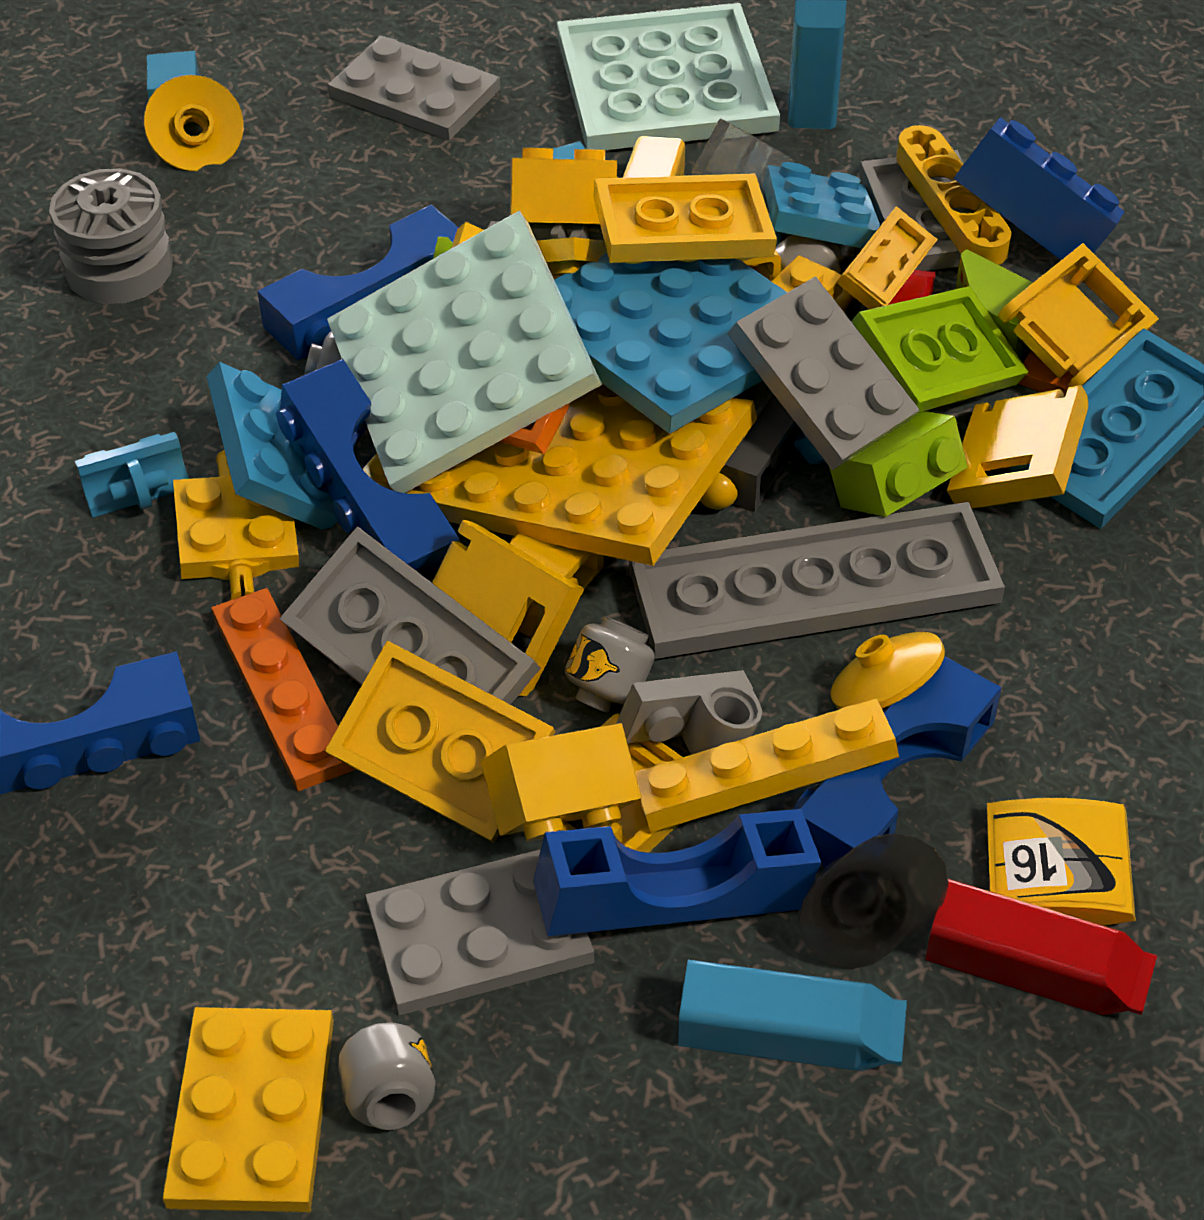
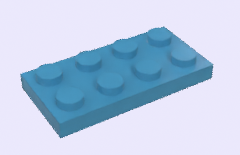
[1008,328,1204,529]

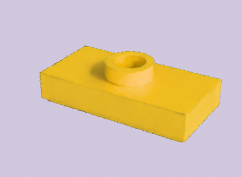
[836,206,938,309]

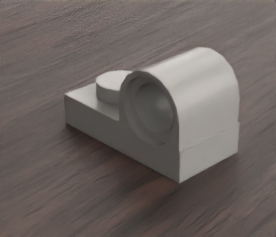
[616,670,762,754]

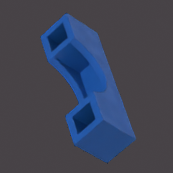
[257,205,458,361]
[276,359,460,578]
[0,651,200,794]
[793,656,1002,887]
[533,809,821,936]

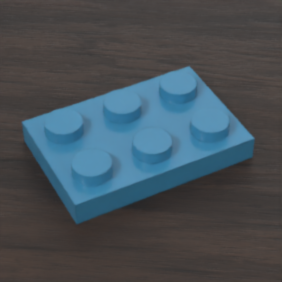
[763,162,880,248]
[206,361,338,529]

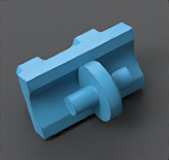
[75,432,189,518]

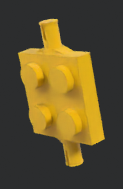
[173,450,299,600]

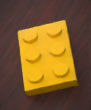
[593,174,777,264]
[325,640,556,843]
[163,1007,334,1212]

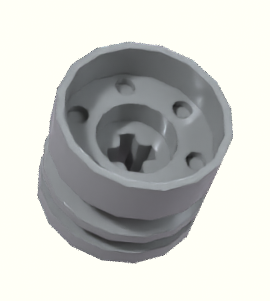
[49,169,173,304]

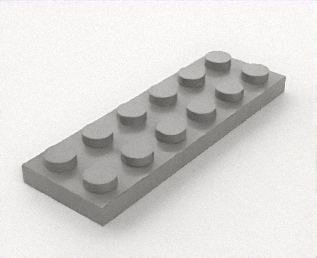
[629,502,1005,659]

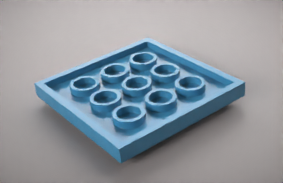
[554,253,787,434]

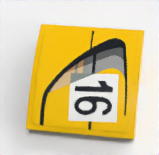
[987,798,1136,926]

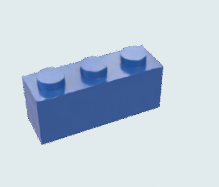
[953,117,1124,260]

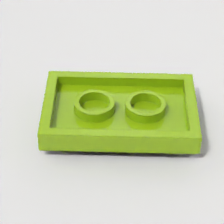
[851,286,1029,412]

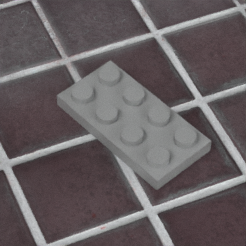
[279,526,541,705]

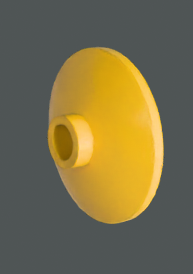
[144,75,244,171]
[830,632,945,710]

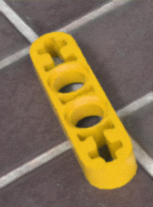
[896,125,1012,265]

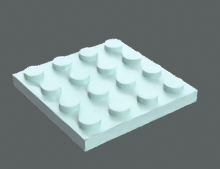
[557,3,780,150]
[327,210,602,493]

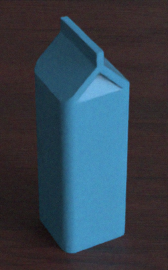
[788,0,846,129]
[678,960,907,1071]

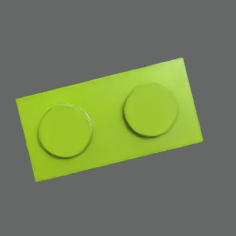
[829,411,968,517]

